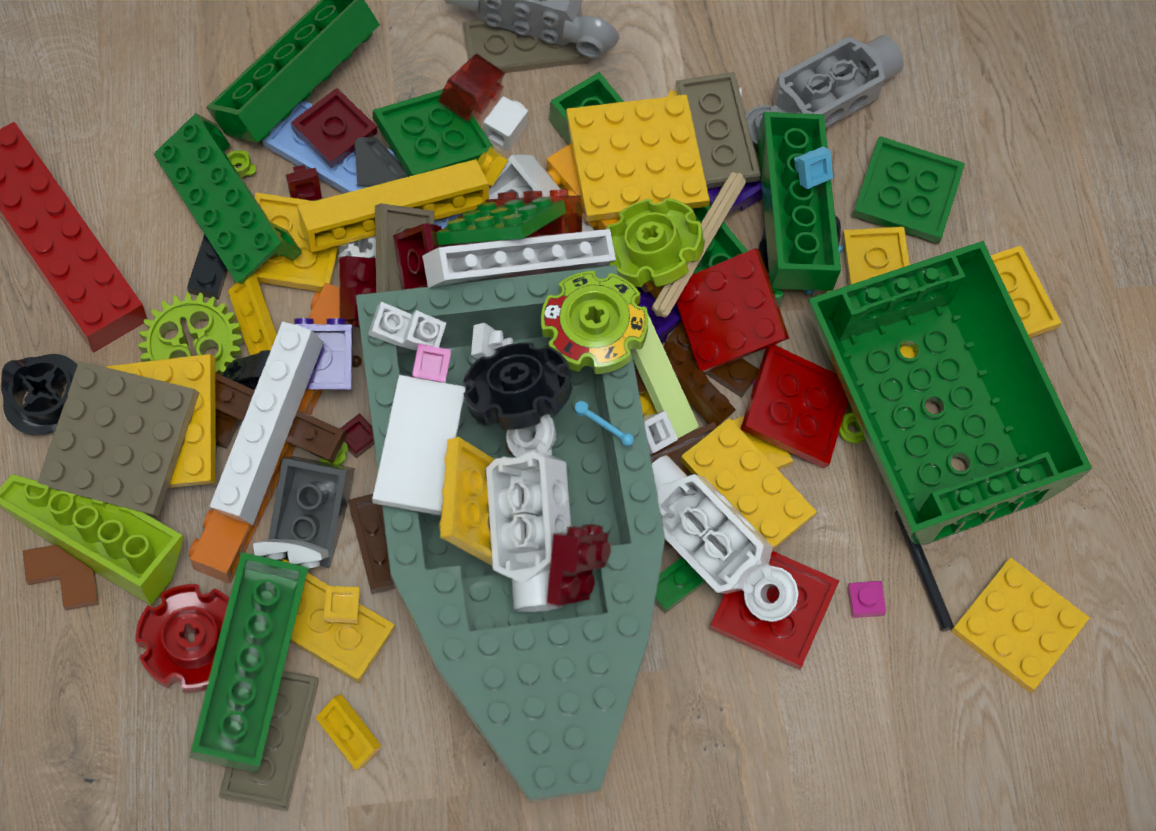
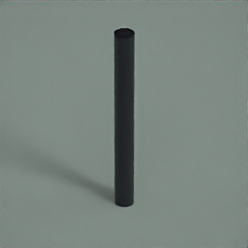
[894,511,954,632]

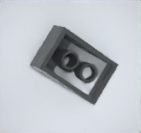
[268,456,355,568]

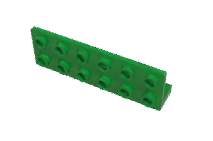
[154,113,302,284]

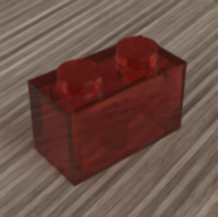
[438,53,506,121]

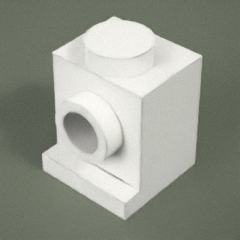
[643,411,678,454]

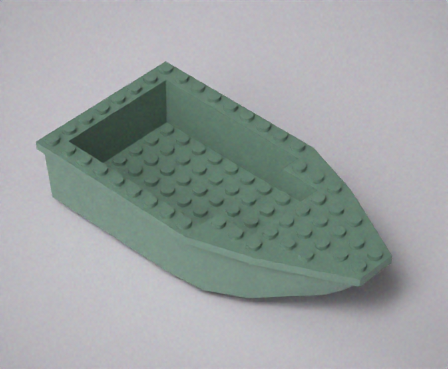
[356,265,665,802]

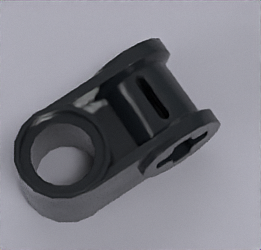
[223,350,270,390]

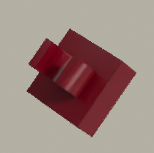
[285,165,322,201]

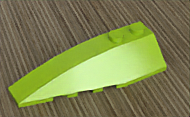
[0,474,184,605]

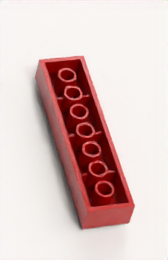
[0,122,147,353]

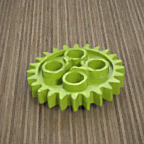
[138,292,244,375]

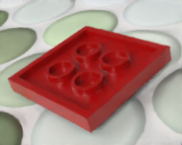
[677,248,790,373]
[740,345,848,468]
[709,551,840,670]

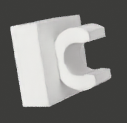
[471,323,513,360]

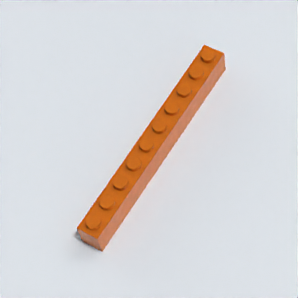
[189,282,352,584]

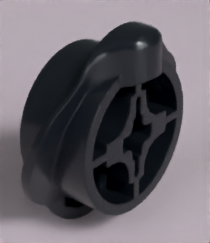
[1,354,77,435]

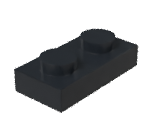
[187,234,228,300]

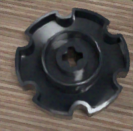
[463,342,572,430]

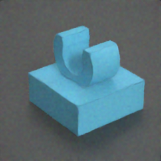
[794,146,833,189]

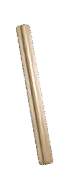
[652,172,746,317]

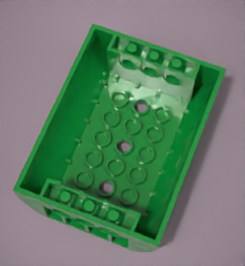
[807,241,1092,545]

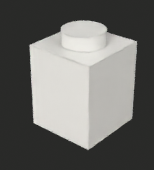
[483,96,528,152]

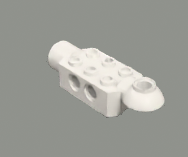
[486,414,571,612]
[652,455,798,622]

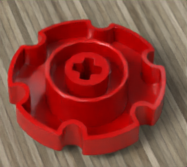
[135,584,229,693]

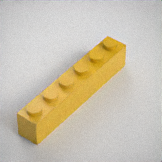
[297,159,489,253]

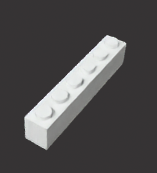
[422,229,616,288]
[209,321,324,525]

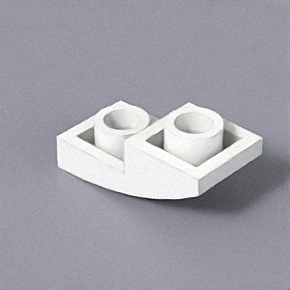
[368,302,446,351]
[253,539,329,568]

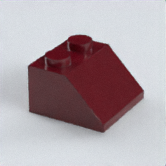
[393,223,447,290]

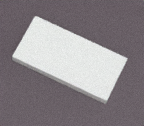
[372,375,466,515]

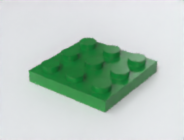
[372,86,494,177]
[852,136,965,244]
[436,197,566,245]

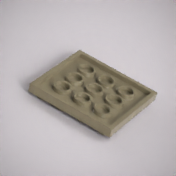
[37,361,199,517]

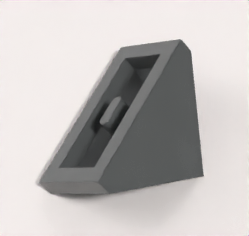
[355,137,408,186]

